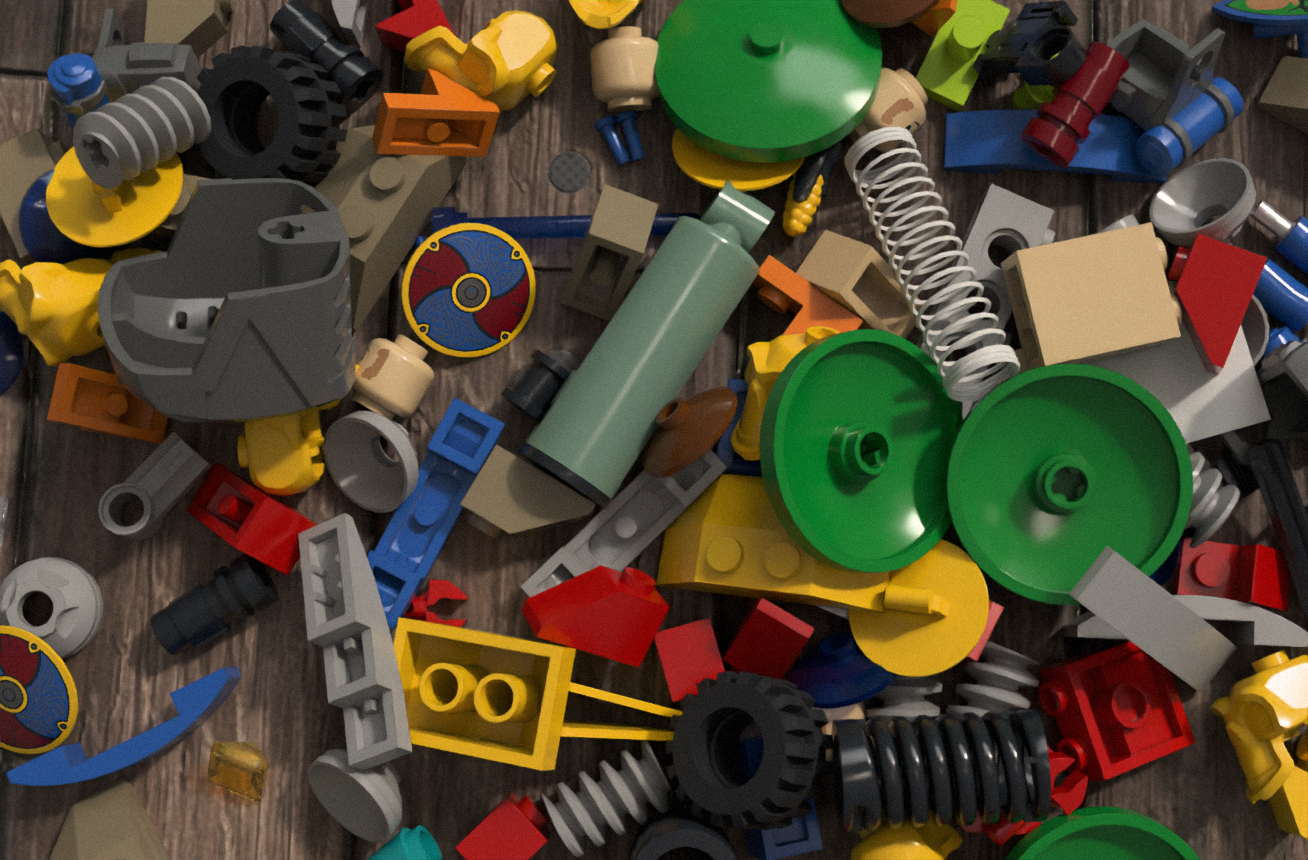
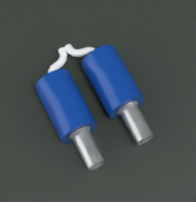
[1228,200,1308,333]

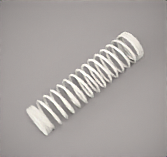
[844,126,1020,402]

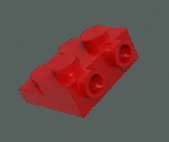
[1038,640,1196,781]

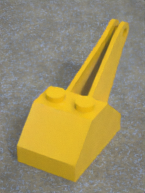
[393,617,684,771]

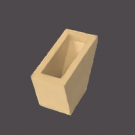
[796,230,927,339]

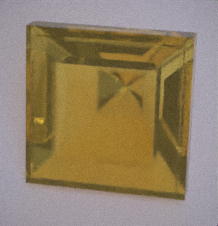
[207,742,269,802]

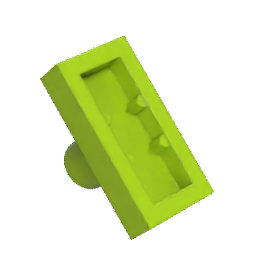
[915,0,1010,112]

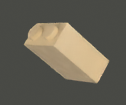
[1001,222,1182,370]

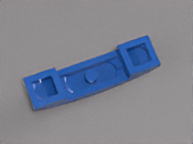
[942,109,1167,184]
[367,397,506,629]
[6,666,242,786]

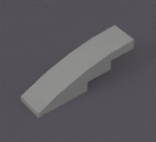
[298,513,413,770]

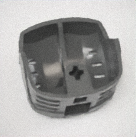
[98,178,356,424]

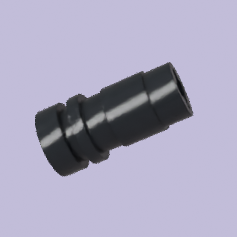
[270,0,383,112]
[150,553,279,655]

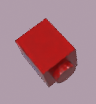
[654,617,725,702]
[455,792,551,860]

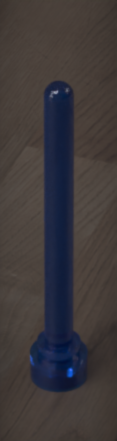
[432,207,701,239]

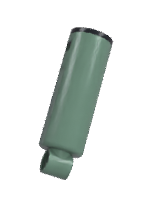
[518,180,775,510]

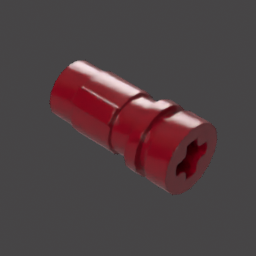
[1020,42,1130,167]

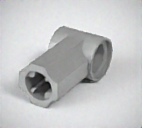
[98,431,213,541]

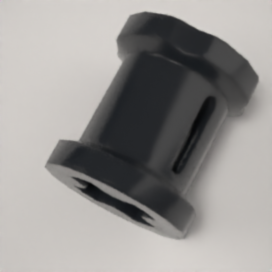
[501,349,570,423]

